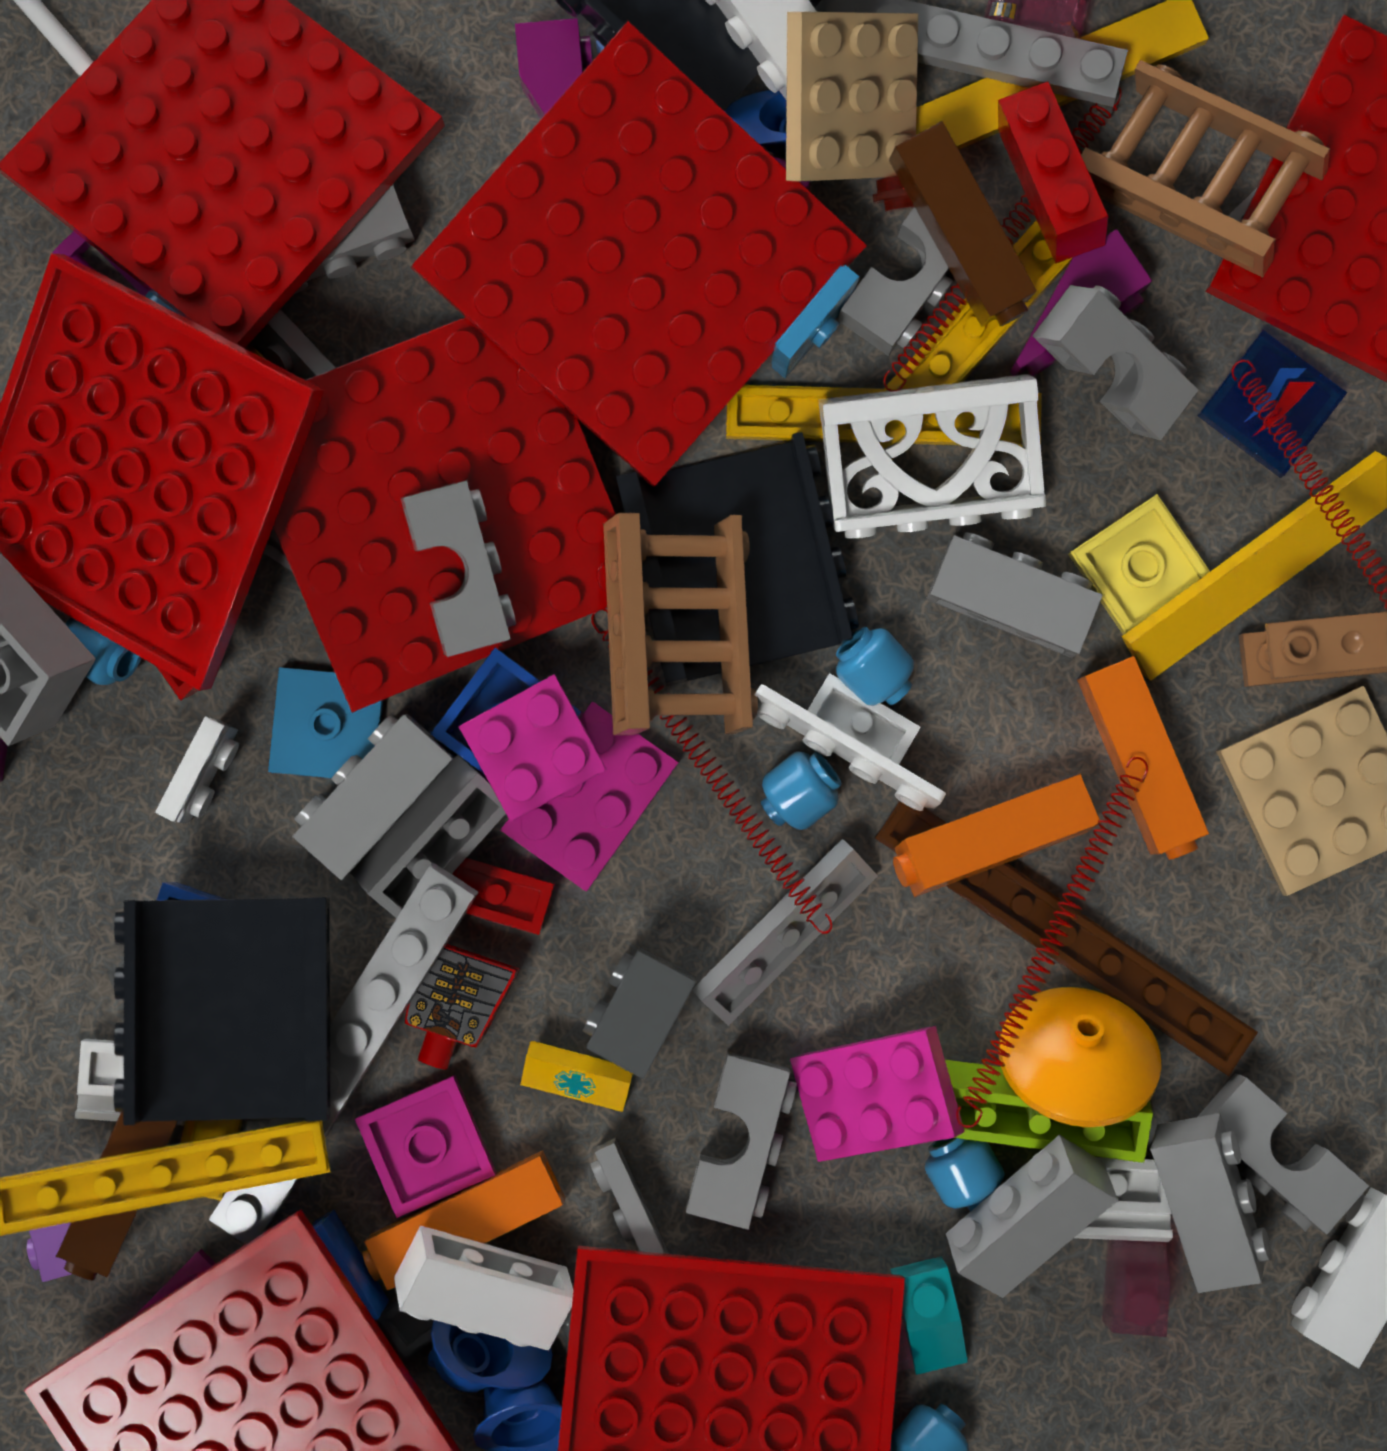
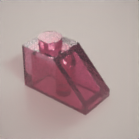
[1102,1240,1171,1337]

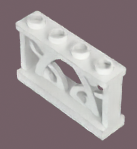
[818,374,1047,538]

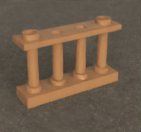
[1081,60,1330,278]
[603,513,758,735]
[1239,612,1387,687]

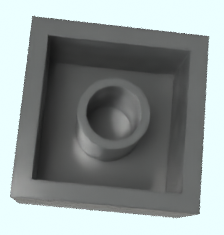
[583,947,696,1079]

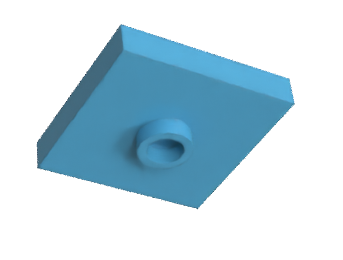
[771,265,859,379]
[268,667,383,778]

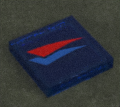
[1197,330,1347,478]

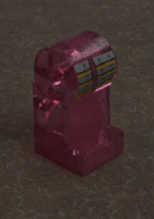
[984,0,1090,39]

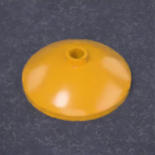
[998,987,1162,1127]

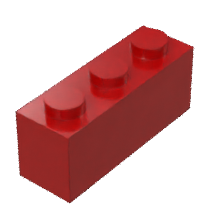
[998,81,1108,264]

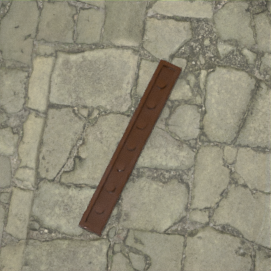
[874,801,1258,1076]

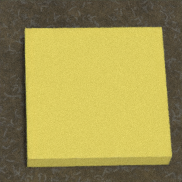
[1068,494,1210,635]

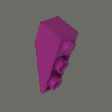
[515,18,593,119]
[1010,229,1152,377]

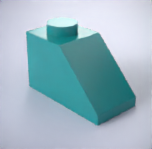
[890,1256,968,1375]

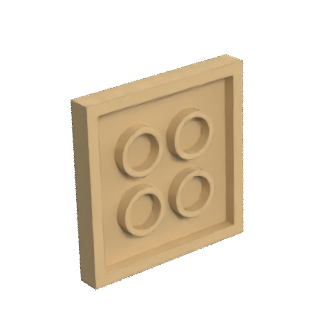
[786,12,918,181]
[1217,686,1387,896]

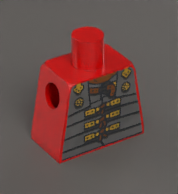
[405,943,520,1070]

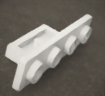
[755,673,946,811]

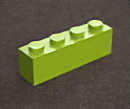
[945,1060,1153,1163]

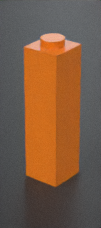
[1077,656,1209,860]
[893,774,1101,898]
[362,1150,566,1291]

